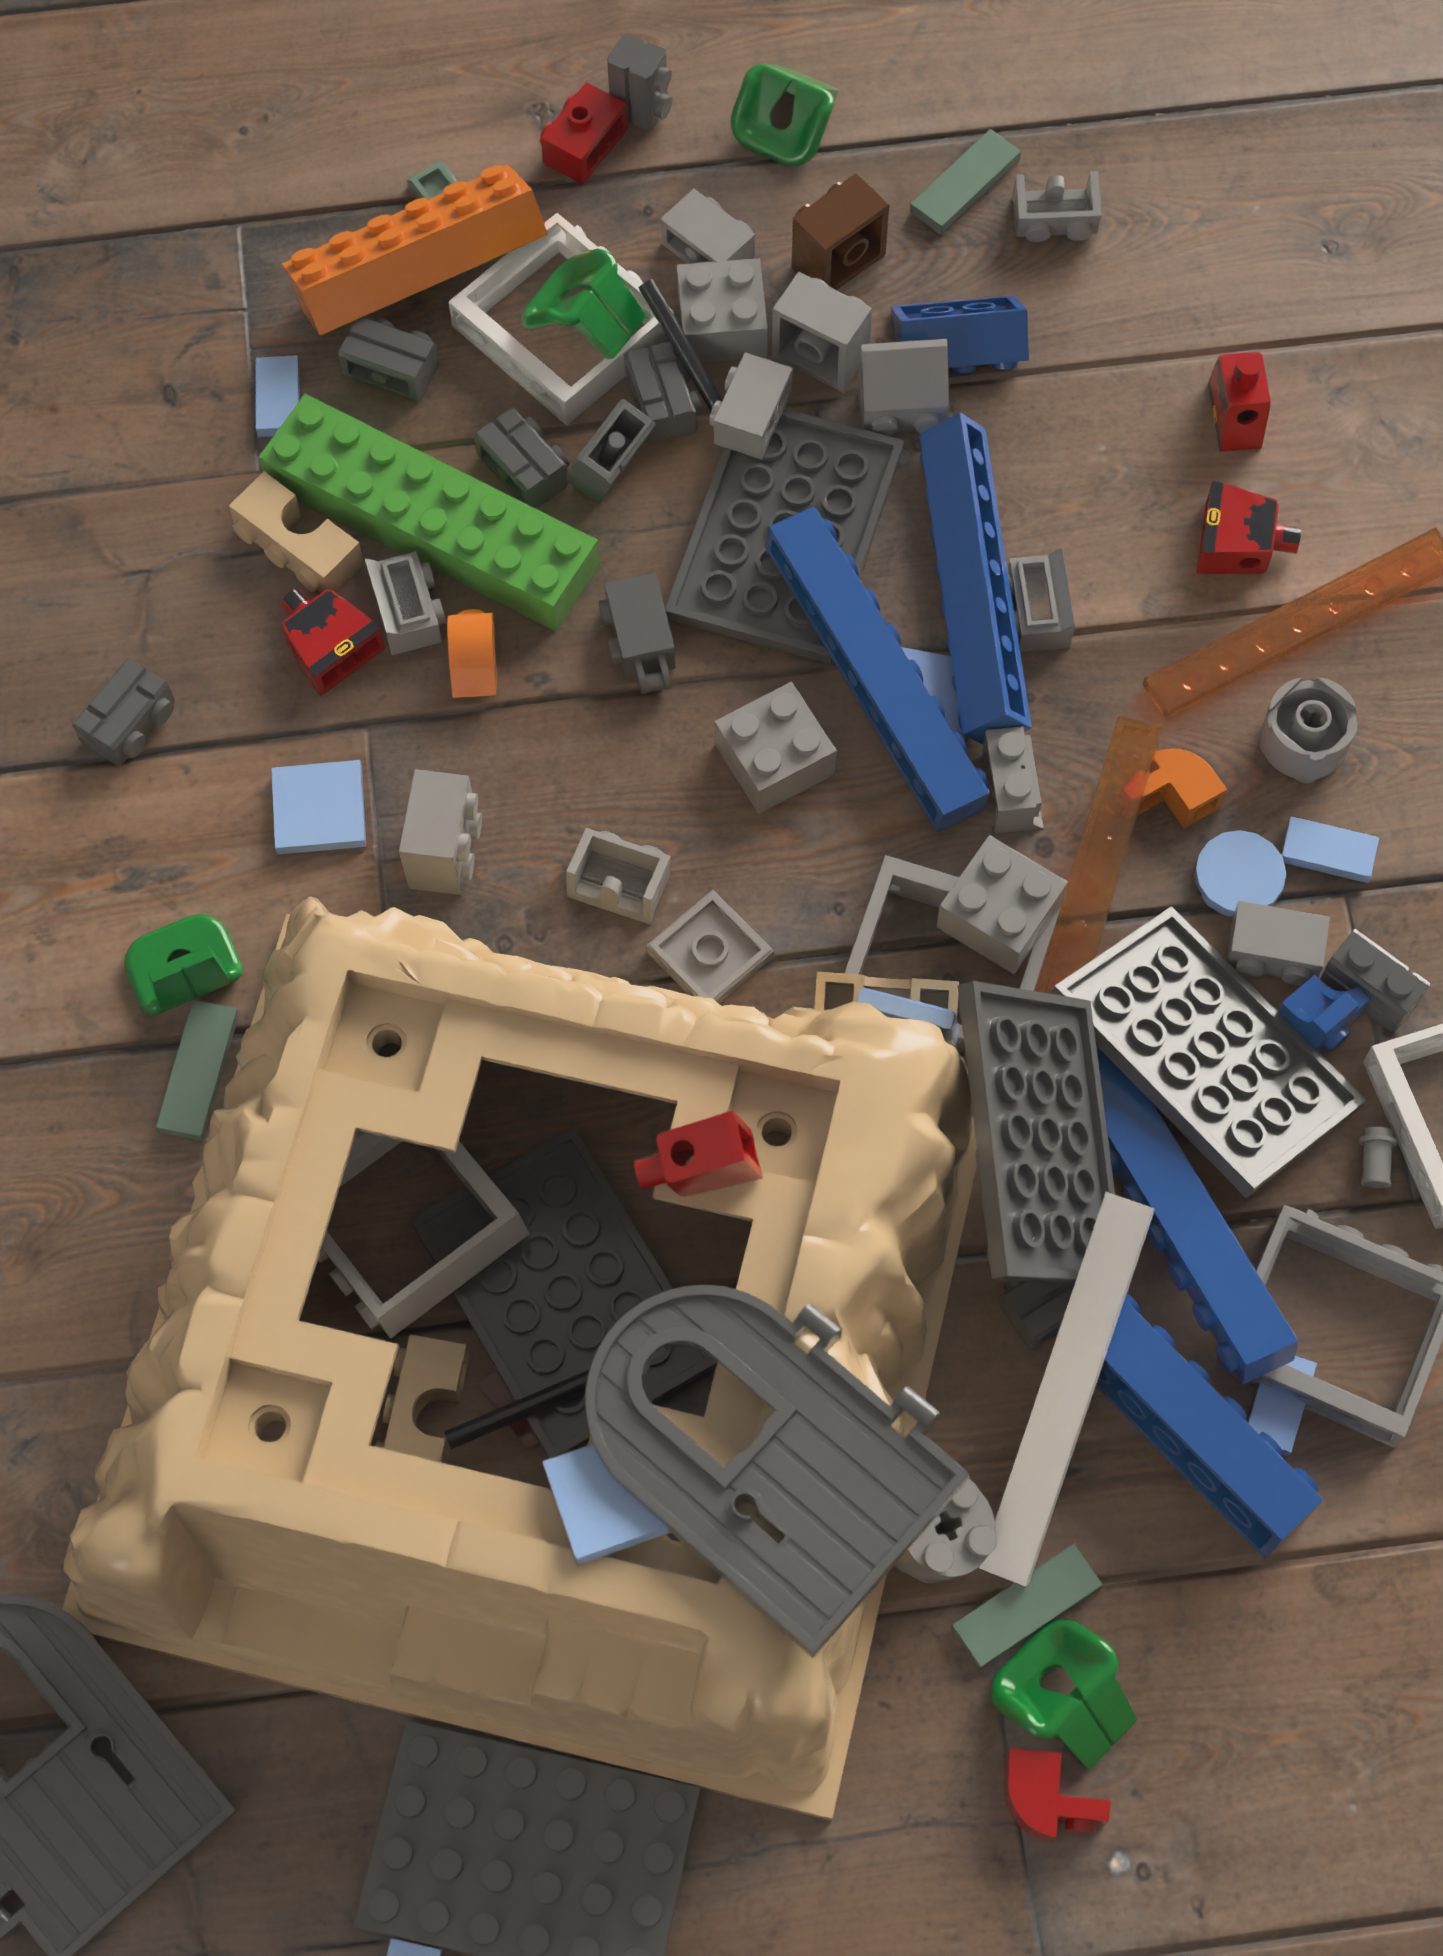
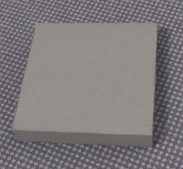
[646,890,774,1004]

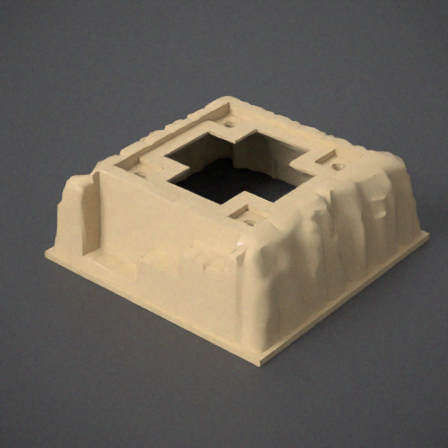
[62,897,977,1821]

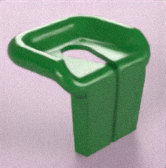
[730,64,839,167]
[521,248,647,359]
[124,914,243,1016]
[990,1619,1137,1770]

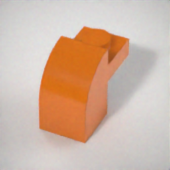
[447,609,497,698]
[1117,748,1228,829]

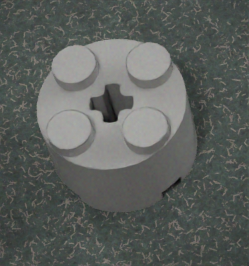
[1259,677,1358,784]
[894,1479,997,1583]

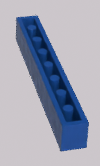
[919,412,1032,745]
[765,506,990,833]
[1096,1046,1299,1385]

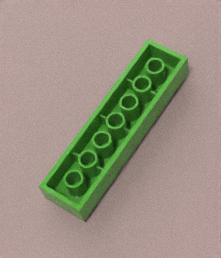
[258,394,600,632]

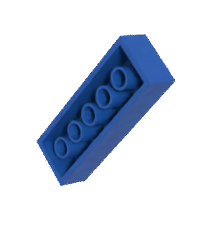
[1096,1293,1324,1559]

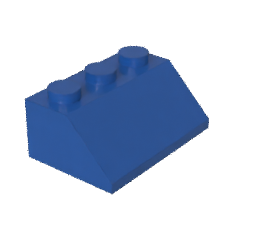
[891,295,1029,373]

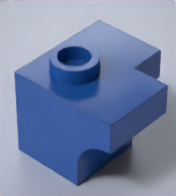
[1278,975,1371,1053]

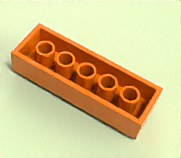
[282,164,548,336]

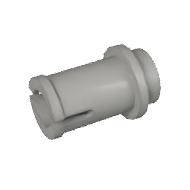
[1359,1127,1398,1189]

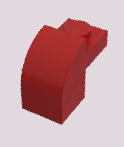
[1004,1748,1110,1842]

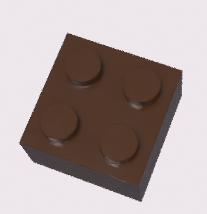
[791,173,890,290]

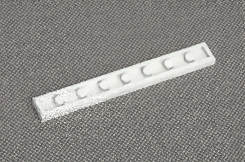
[979,1192,1155,1586]

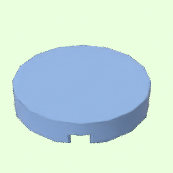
[1194,830,1286,917]

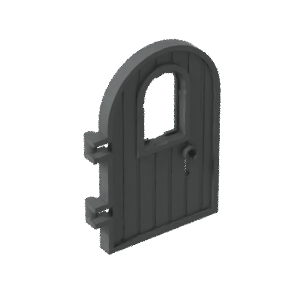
[586,1285,970,1658]
[0,1594,238,1956]

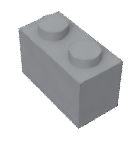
[660,189,755,264]
[709,352,793,460]
[1226,901,1330,985]

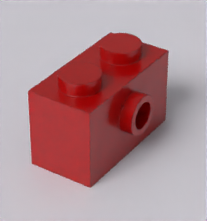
[540,82,628,185]

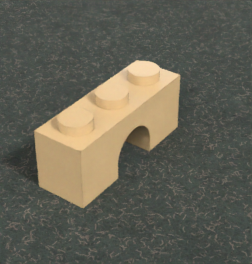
[229,471,364,593]
[814,972,959,1018]
[376,1334,470,1464]

